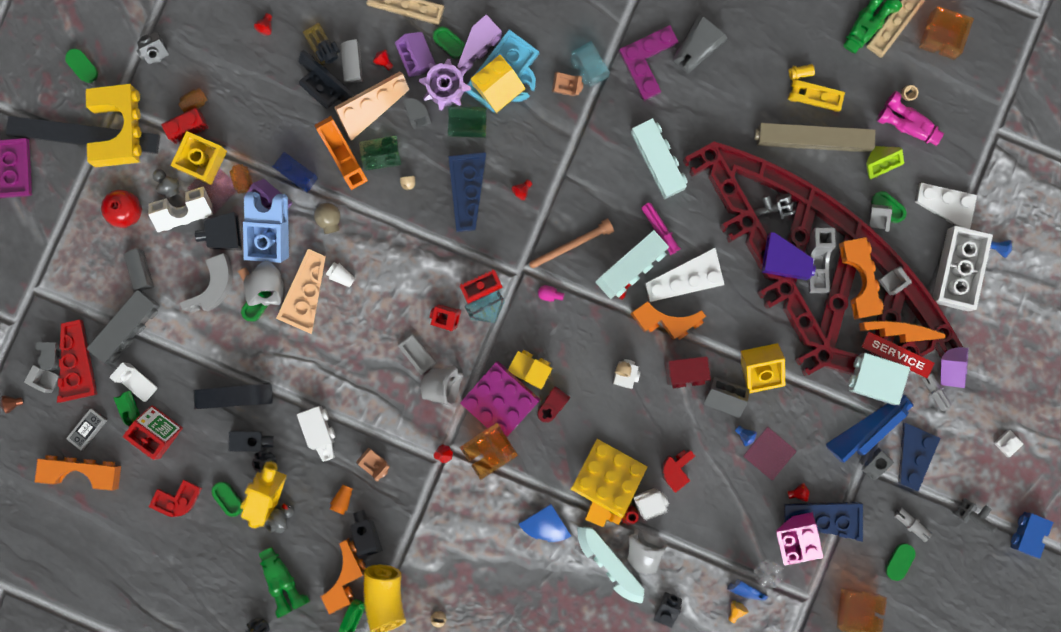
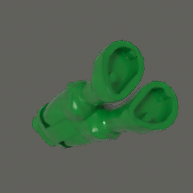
[843,0,903,54]
[258,547,311,619]

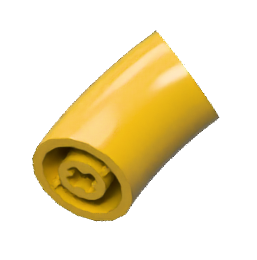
[364,564,406,632]

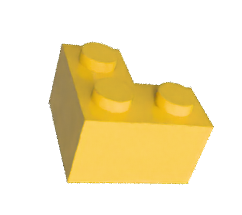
[508,350,552,389]

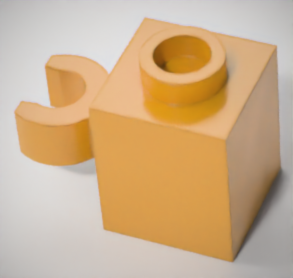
[585,501,621,527]

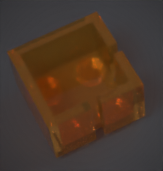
[919,6,974,60]
[460,423,518,480]
[837,588,887,632]

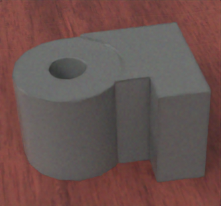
[36,342,61,371]
[861,447,894,481]

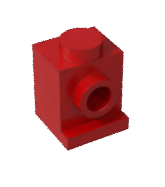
[430,304,462,331]

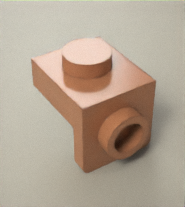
[552,72,583,96]
[356,448,390,481]

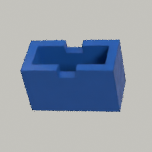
[1011,512,1053,559]

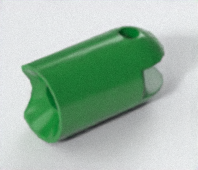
[113,391,140,426]

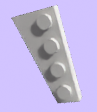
[645,248,724,302]

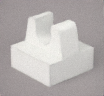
[994,430,1023,457]

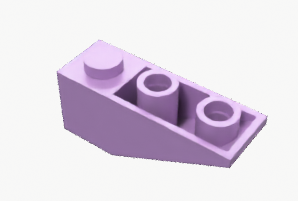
[457,15,502,71]

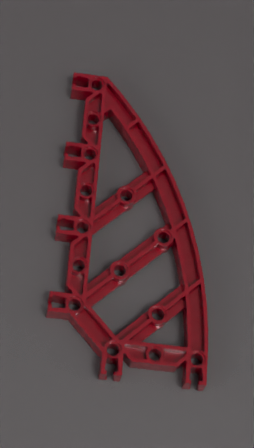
[683,141,963,376]

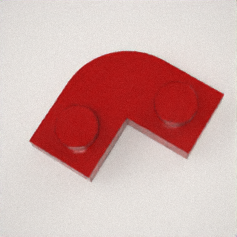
[149,480,202,517]

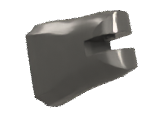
[672,15,728,74]

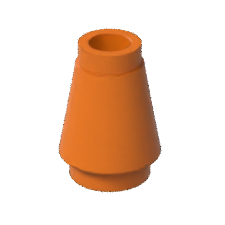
[330,485,353,515]

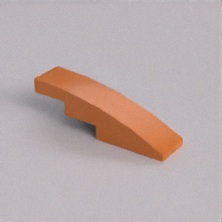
[859,321,945,343]

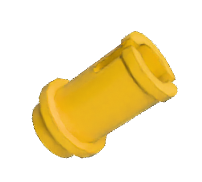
[789,64,815,80]

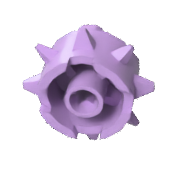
[419,59,471,110]

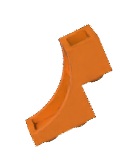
[314,116,368,190]
[631,302,706,340]
[321,538,366,614]

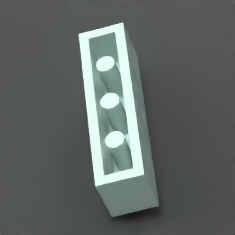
[631,118,688,199]
[595,230,669,299]

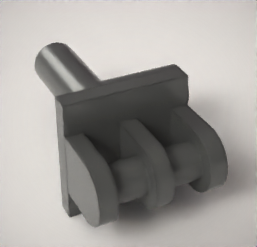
[753,194,796,219]
[952,498,997,533]

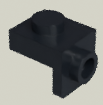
[654,592,682,628]

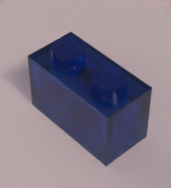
[273,152,318,193]

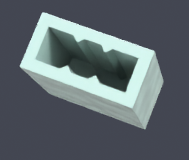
[848,353,910,405]

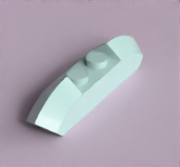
[577,526,644,603]

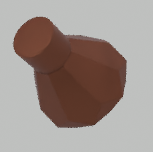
[0,396,23,414]

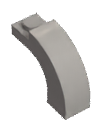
[807,228,836,293]
[180,253,233,313]

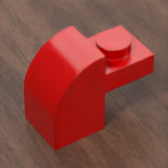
[662,449,695,493]

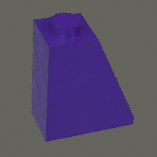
[761,232,816,280]

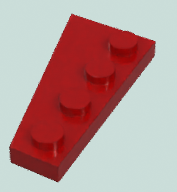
[57,320,97,403]

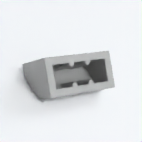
[340,39,363,84]

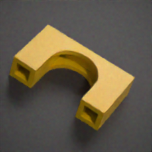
[86,84,142,167]

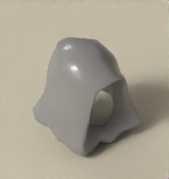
[243,261,284,306]
[420,366,463,406]
[627,528,667,574]

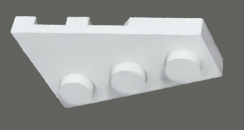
[915,183,977,229]

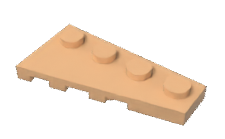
[334,72,409,141]

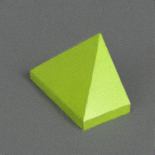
[866,146,904,180]

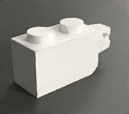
[297,406,336,462]

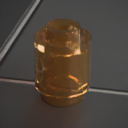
[178,88,208,113]
[229,164,253,194]

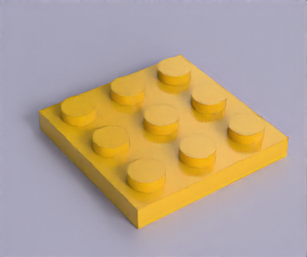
[571,439,648,518]

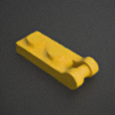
[788,80,845,112]

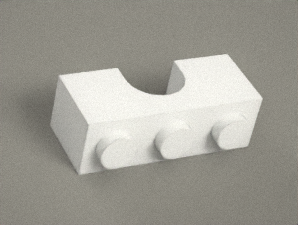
[148,186,213,232]
[633,488,668,519]

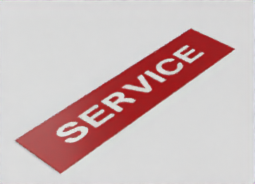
[862,332,935,379]

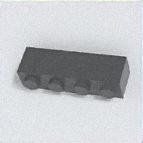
[87,290,160,364]

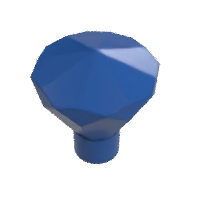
[990,240,1012,258]
[735,426,757,447]

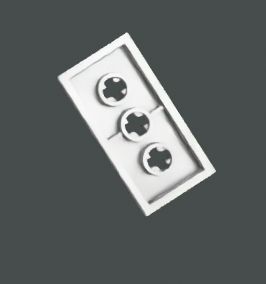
[932,226,993,311]

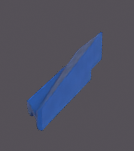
[826,394,914,462]

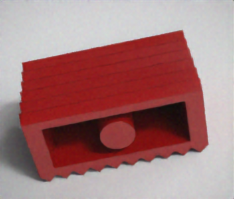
[161,107,208,144]
[460,269,503,304]

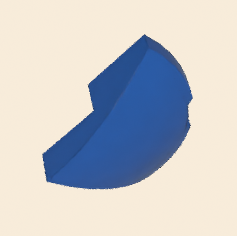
[519,504,571,542]
[727,579,768,600]

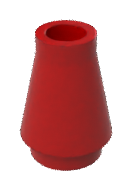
[621,506,640,525]

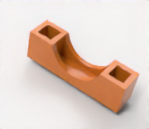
[839,237,883,319]
[35,455,121,490]

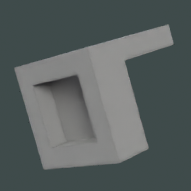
[870,204,892,232]
[878,267,912,295]
[24,365,60,393]

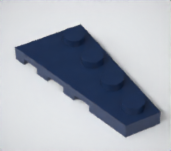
[448,152,487,232]
[784,502,863,542]

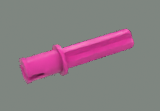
[642,202,681,256]

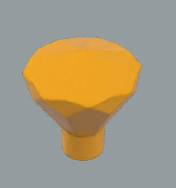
[728,601,748,623]

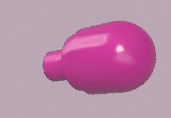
[538,285,565,302]

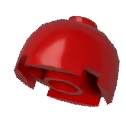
[101,190,142,228]

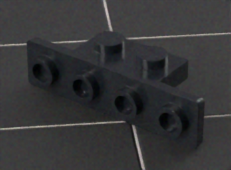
[298,50,355,109]

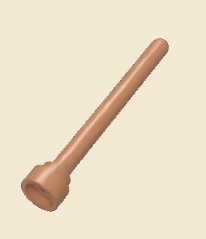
[529,218,615,268]

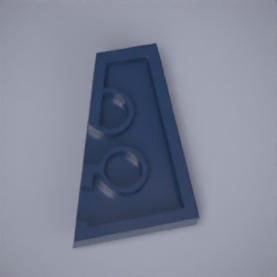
[898,422,941,491]

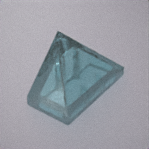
[464,290,505,323]

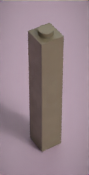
[754,123,875,152]

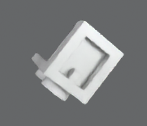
[110,362,158,402]

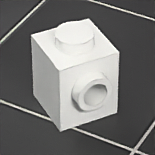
[612,359,641,389]

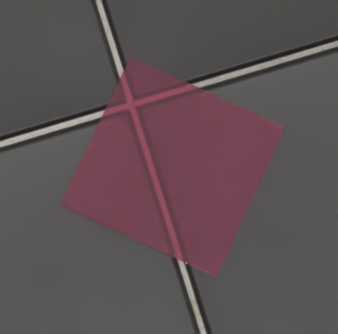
[187,168,240,214]
[743,427,797,481]

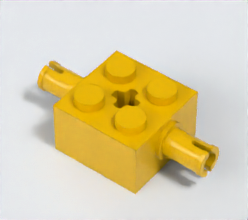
[241,462,287,528]

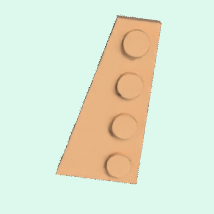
[276,249,326,334]

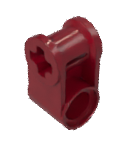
[538,386,571,423]

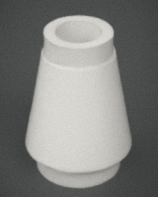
[326,262,355,288]

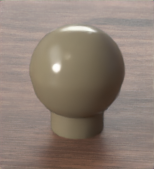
[314,203,340,235]

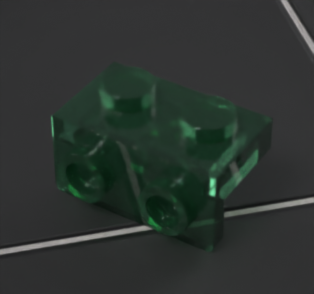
[448,106,487,138]
[359,135,401,171]

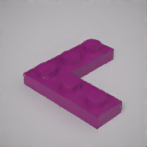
[619,25,678,101]

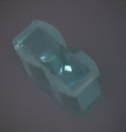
[570,41,610,88]

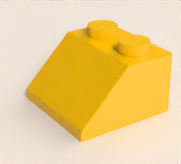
[471,54,525,113]
[170,131,227,185]
[741,343,785,393]

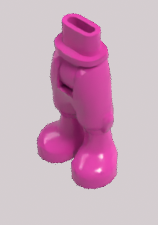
[876,90,944,146]

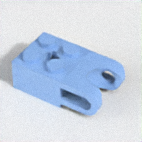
[243,192,289,263]

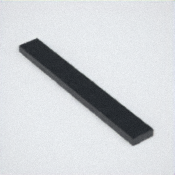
[6,116,160,154]

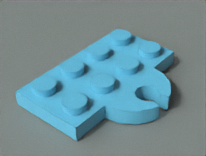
[465,30,539,113]

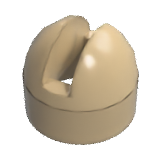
[901,85,918,101]
[400,176,415,190]
[615,361,632,377]
[431,611,447,628]

